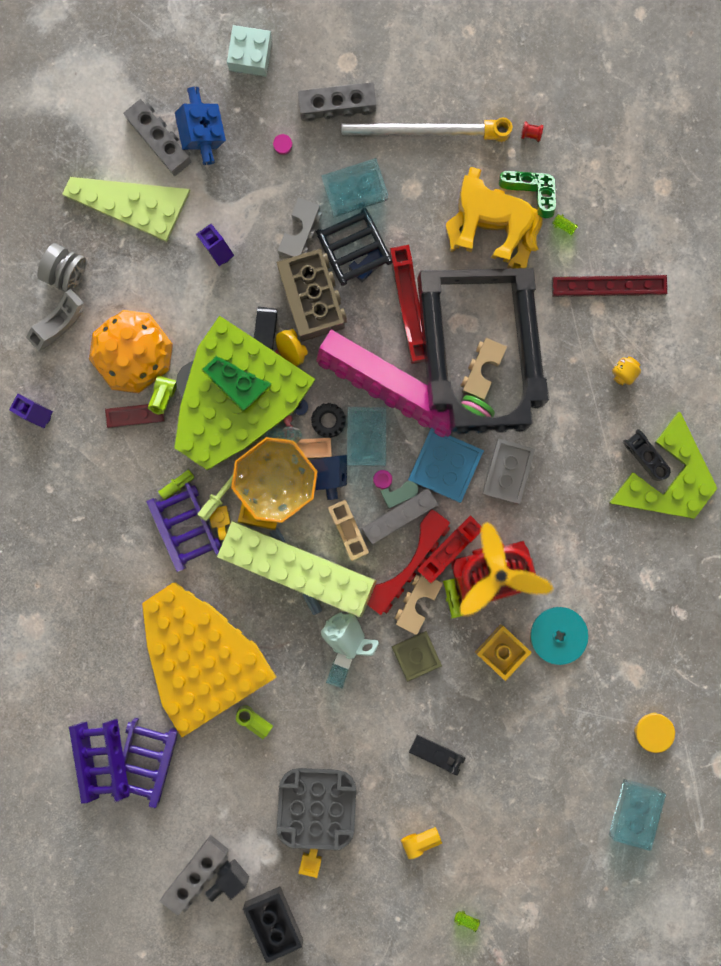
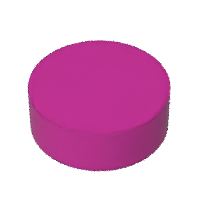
[273,134,292,155]
[373,470,392,489]

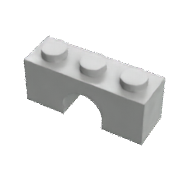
[278,197,322,258]

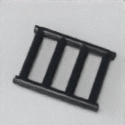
[316,208,393,286]

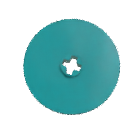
[530,607,588,665]

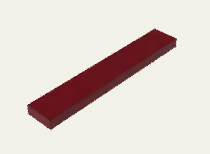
[552,275,668,297]

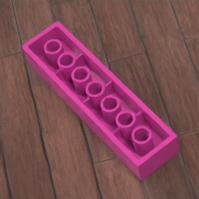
[316,329,452,437]

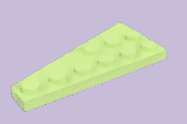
[62,177,190,242]

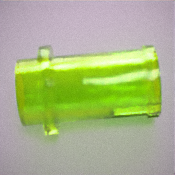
[552,214,578,236]
[454,911,480,932]

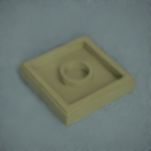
[391,631,442,682]

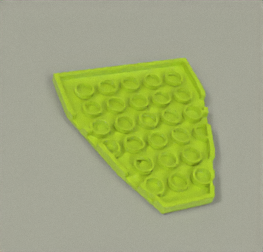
[174,315,316,470]

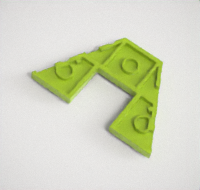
[609,412,717,519]

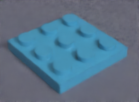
[408,428,484,503]

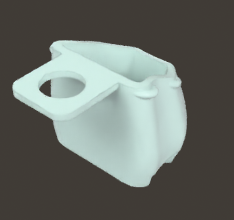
[321,612,379,659]

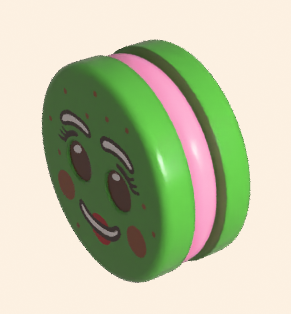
[461,395,495,417]

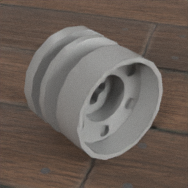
[37,243,87,292]

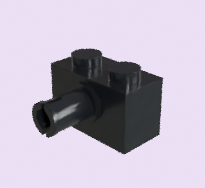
[205,859,249,902]

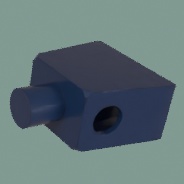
[309,455,347,500]

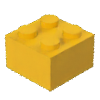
[475,624,532,681]

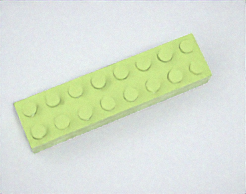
[217,521,377,617]

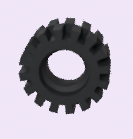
[311,403,346,438]

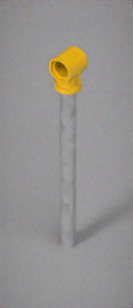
[342,117,513,142]

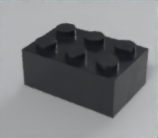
[243,886,303,964]

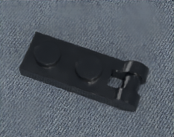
[409,734,466,776]

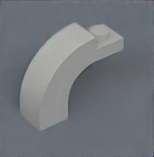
[26,289,84,351]

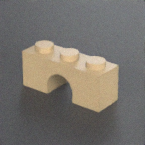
[461,338,507,401]
[328,500,369,561]
[394,574,443,635]

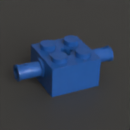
[175,86,226,165]

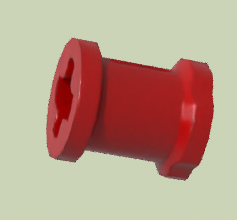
[521,121,543,142]

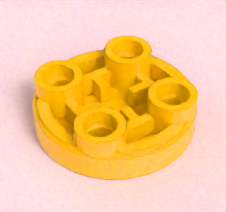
[276,329,308,367]
[634,713,675,753]

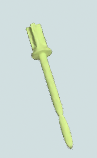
[197,475,233,521]

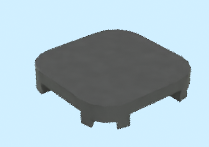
[276,768,356,851]

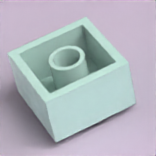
[227,25,272,76]

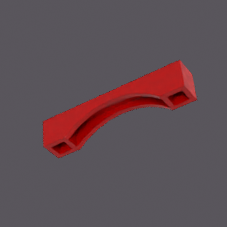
[390,244,425,364]
[367,509,451,615]

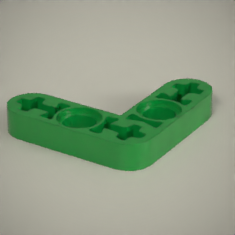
[499,171,556,218]

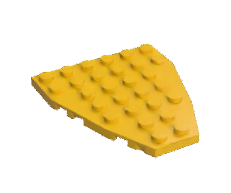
[142,582,277,738]

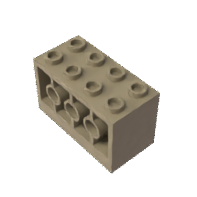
[276,248,347,342]

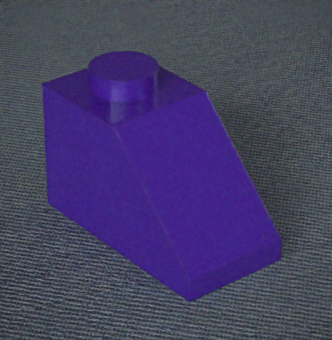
[196,224,235,266]
[9,393,53,428]

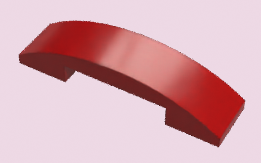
[417,515,482,584]

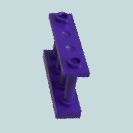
[146,483,222,572]
[110,718,178,808]
[69,719,130,804]

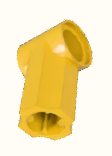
[401,827,442,859]

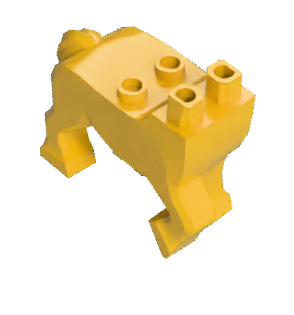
[445,167,543,269]

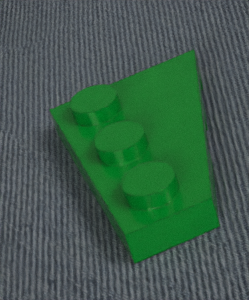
[202,356,272,412]

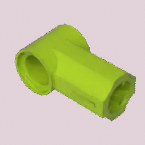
[148,375,177,415]
[236,705,273,739]

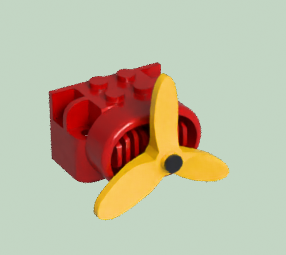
[451,522,553,615]

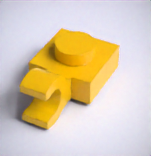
[209,506,231,540]
[298,849,322,878]

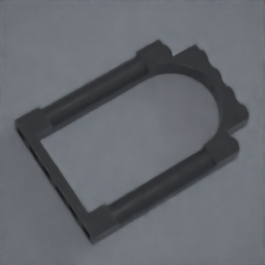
[417,268,549,434]

